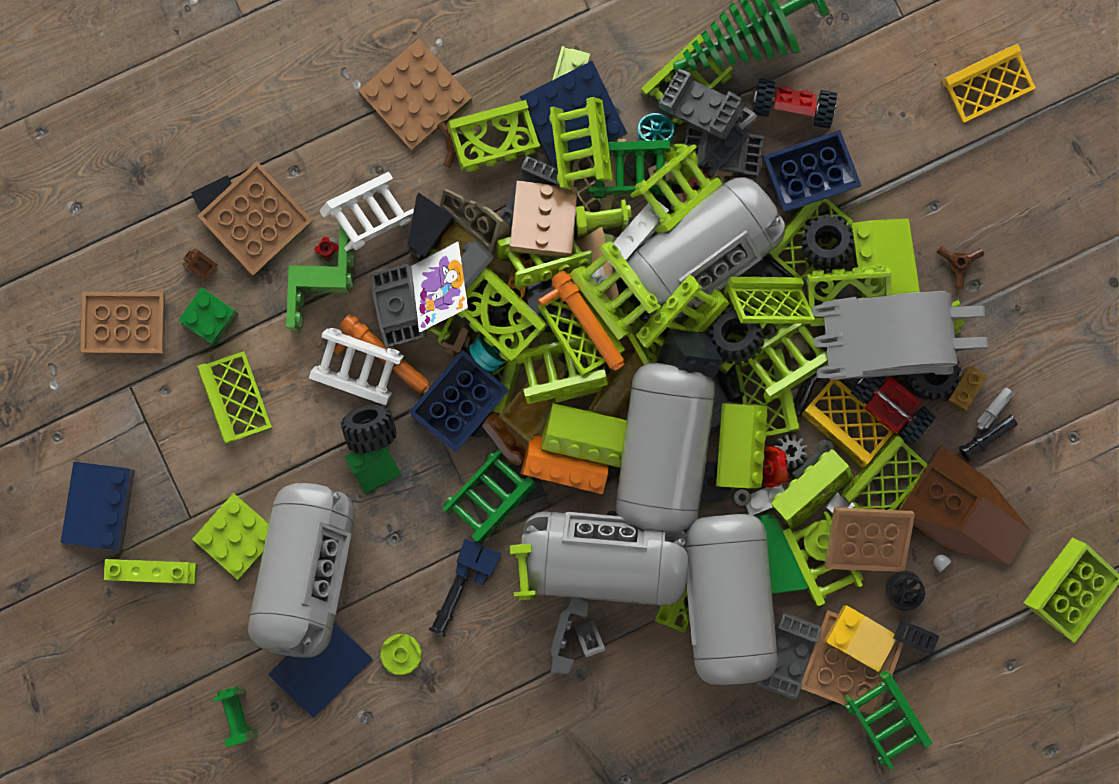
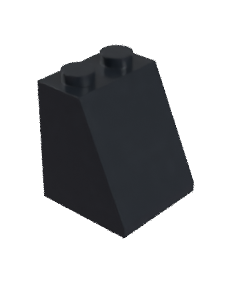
[408,193,454,261]
[527,278,570,332]
[656,328,722,377]

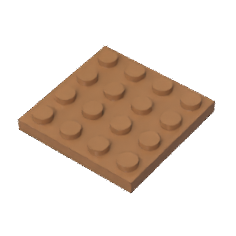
[358,39,472,151]
[197,161,313,276]
[801,610,904,715]

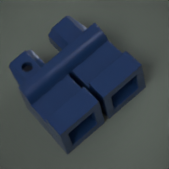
[456,539,501,585]

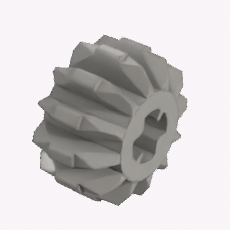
[775,434,808,469]

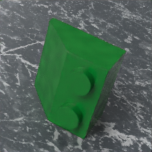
[344,447,402,494]

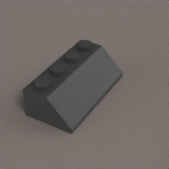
[461,240,494,290]

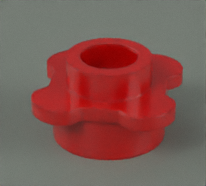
[314,237,339,261]

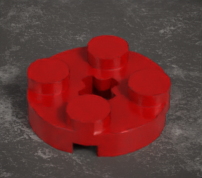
[762,446,788,488]

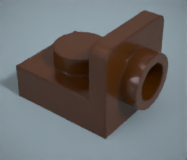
[183,249,218,281]

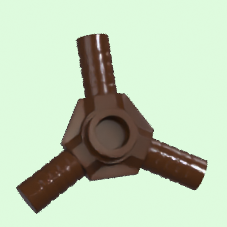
[437,121,481,168]
[936,246,984,289]

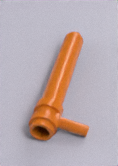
[538,271,625,371]
[334,314,431,395]

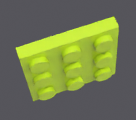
[192,493,269,580]

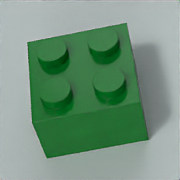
[178,287,238,346]

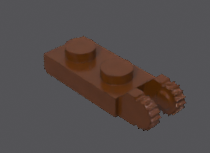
[482,411,526,466]

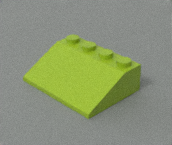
[850,219,920,298]
[1023,537,1119,643]

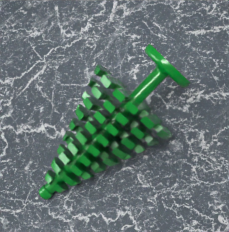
[673,0,830,73]

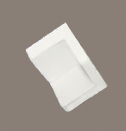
[824,493,855,514]

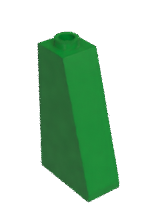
[759,514,808,594]

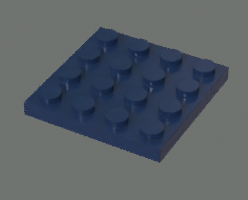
[520,61,628,169]

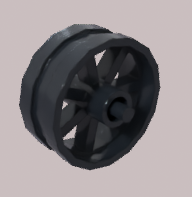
[886,571,926,611]

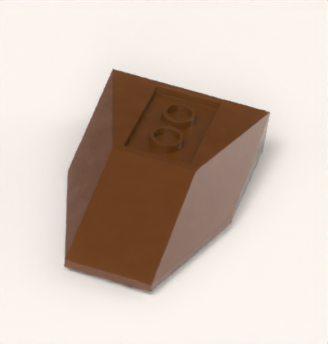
[897,445,1031,565]

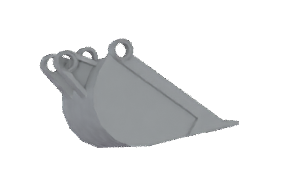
[811,291,988,380]

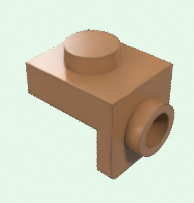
[441,327,472,356]

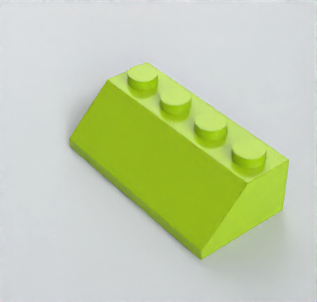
[541,403,627,468]
[716,403,767,488]
[771,449,853,531]

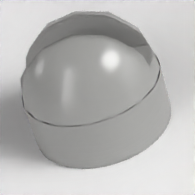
[934,555,951,573]

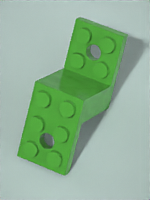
[286,226,354,332]

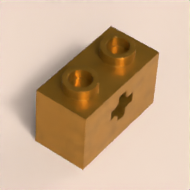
[945,365,988,412]

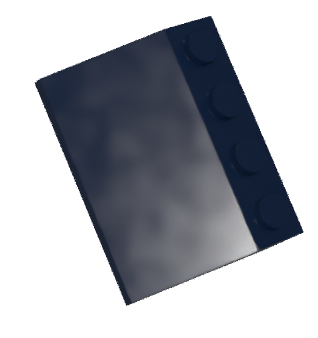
[762,130,862,213]
[409,350,509,453]
[61,462,135,551]
[268,621,373,718]

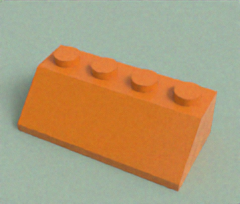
[520,434,609,494]

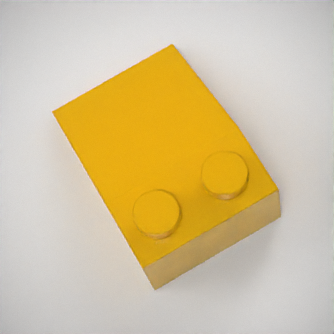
[824,605,896,672]

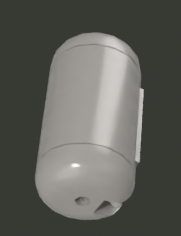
[622,177,785,321]
[616,363,715,534]
[248,483,355,658]
[521,512,688,606]
[684,514,778,685]

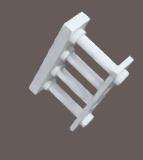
[320,172,414,252]
[607,202,669,272]
[309,328,404,405]

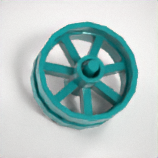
[637,113,674,144]
[469,334,506,372]

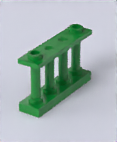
[588,140,672,199]
[442,449,537,545]
[844,670,933,770]
[212,686,258,748]

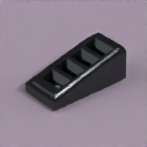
[893,619,939,654]

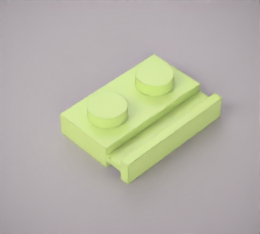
[553,46,590,80]

